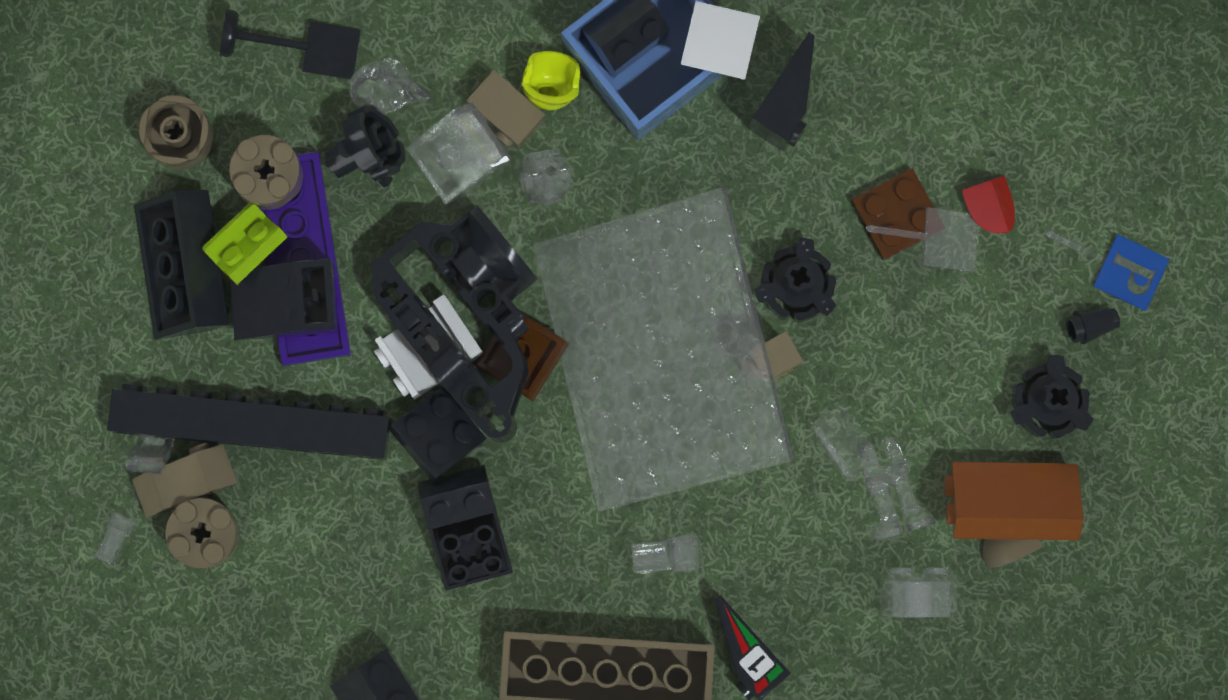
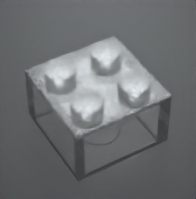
[406,103,511,205]
[880,568,957,618]

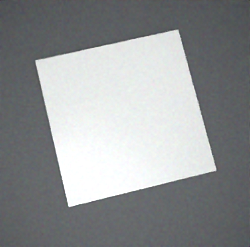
[681,1,760,79]

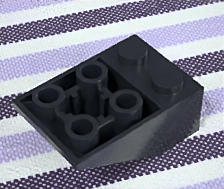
[230,259,339,341]
[417,465,513,591]

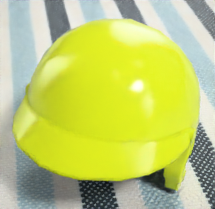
[521,51,580,111]

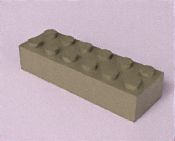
[499,631,715,700]

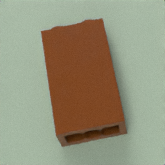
[944,462,1084,540]

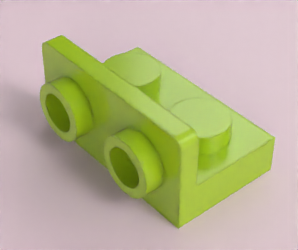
[202,203,287,285]

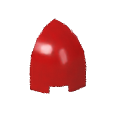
[962,176,1015,234]

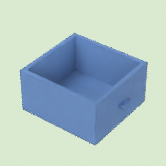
[561,0,723,141]

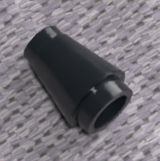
[1066,308,1120,345]

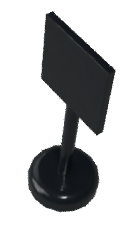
[219,9,361,80]

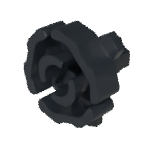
[325,105,406,188]
[754,237,837,323]
[1009,355,1094,439]

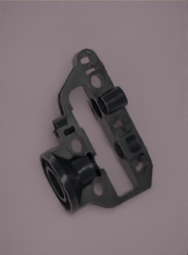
[372,205,538,443]

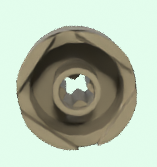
[139,95,214,170]
[229,135,303,210]
[166,498,240,569]

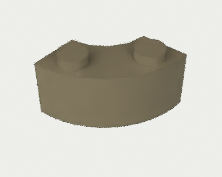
[132,443,237,518]

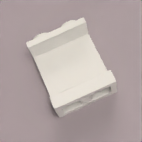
[374,294,483,400]

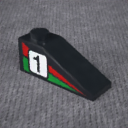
[714,595,791,700]

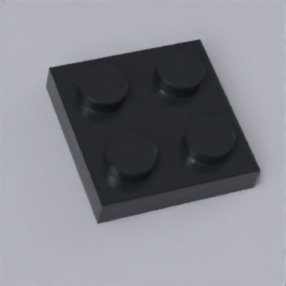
[389,386,487,482]

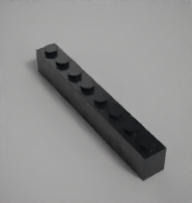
[107,384,391,460]

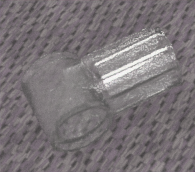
[631,535,702,574]

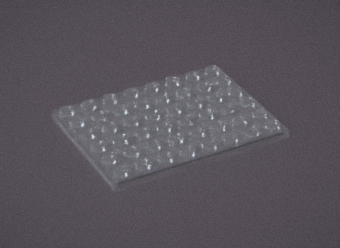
[533,188,794,512]

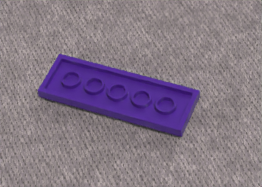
[259,152,352,367]

